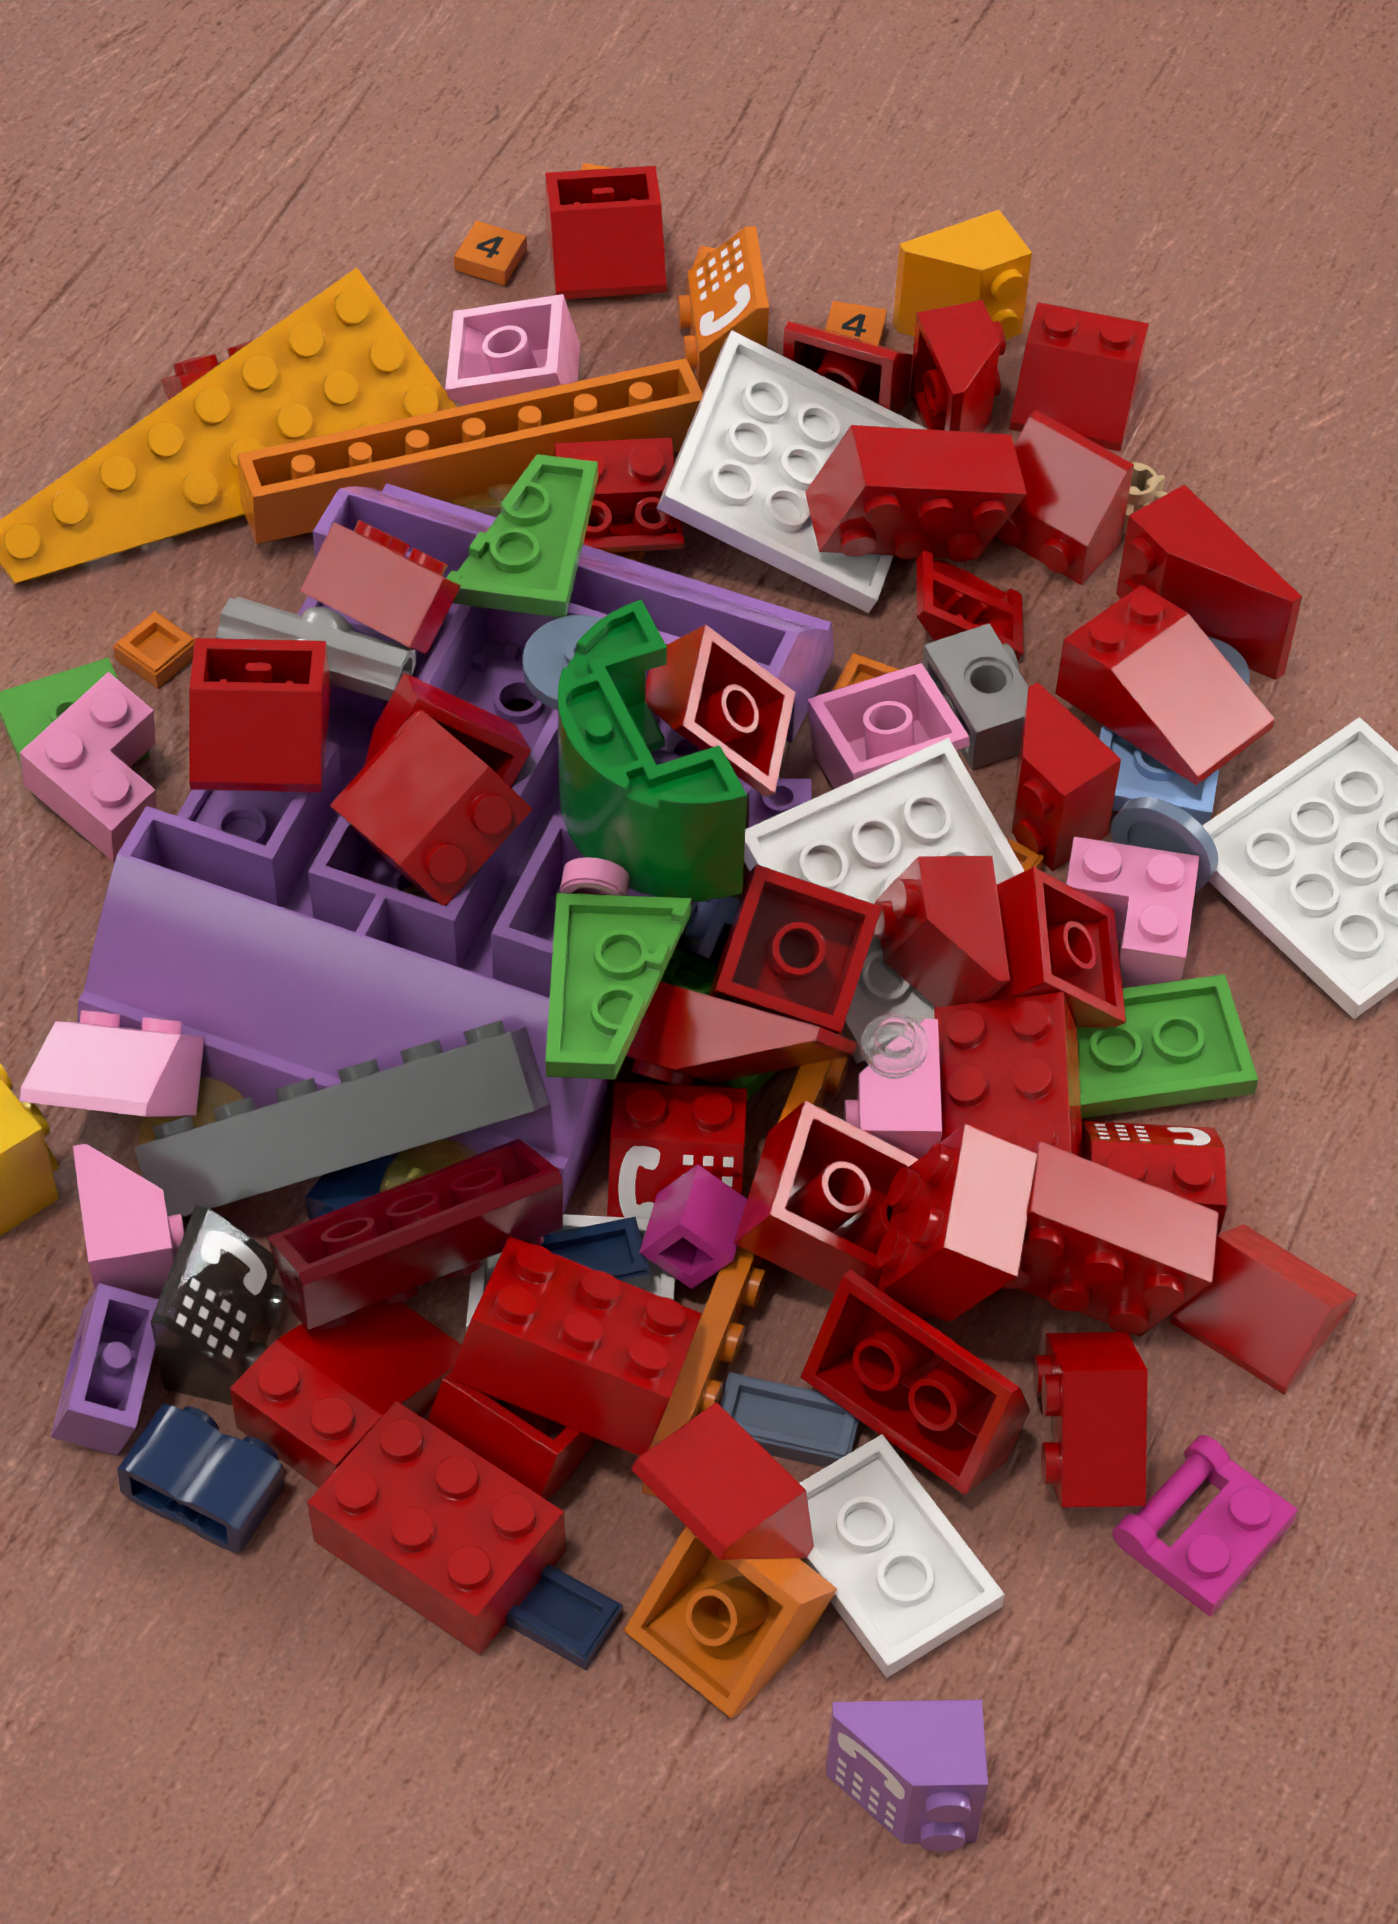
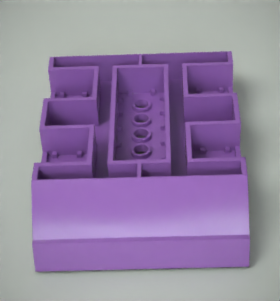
[77,483,834,1213]

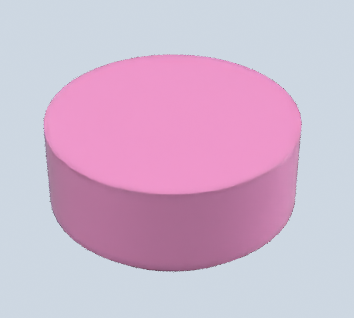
[560,857,630,896]

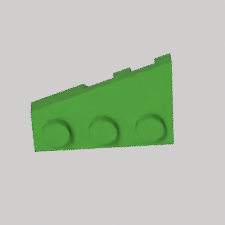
[446,454,598,618]
[545,893,691,1079]

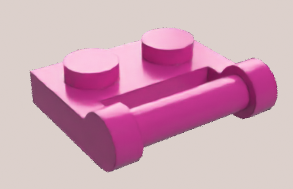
[1112,1435,1298,1617]

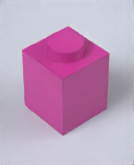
[639,1165,747,1289]

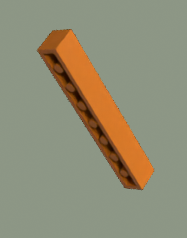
[237,358,703,544]

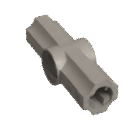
[216,597,416,701]

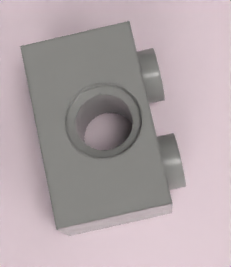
[922,624,1028,770]

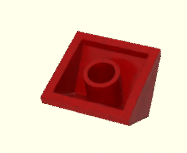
[1170,1224,1357,1395]
[631,1402,814,1560]

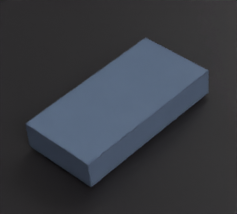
[720,1372,860,1467]

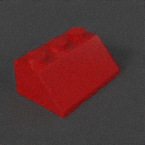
[800,1269,1030,1496]

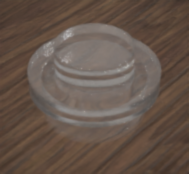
[861,1014,929,1079]

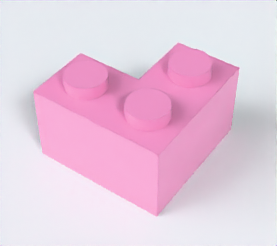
[20,672,157,863]
[1066,837,1199,988]

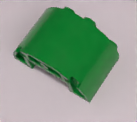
[558,600,747,902]

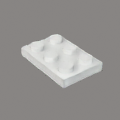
[799,1434,1005,1678]

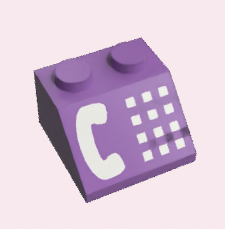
[826,1700,988,1852]

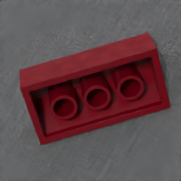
[267,1138,563,1330]

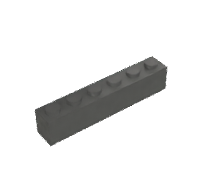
[134,1020,550,1217]

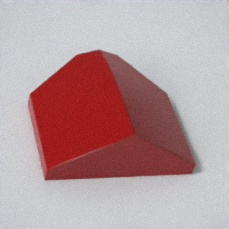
[917,551,1023,660]

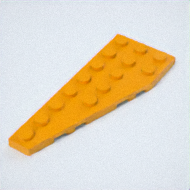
[0,267,457,585]

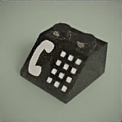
[150,1205,290,1406]

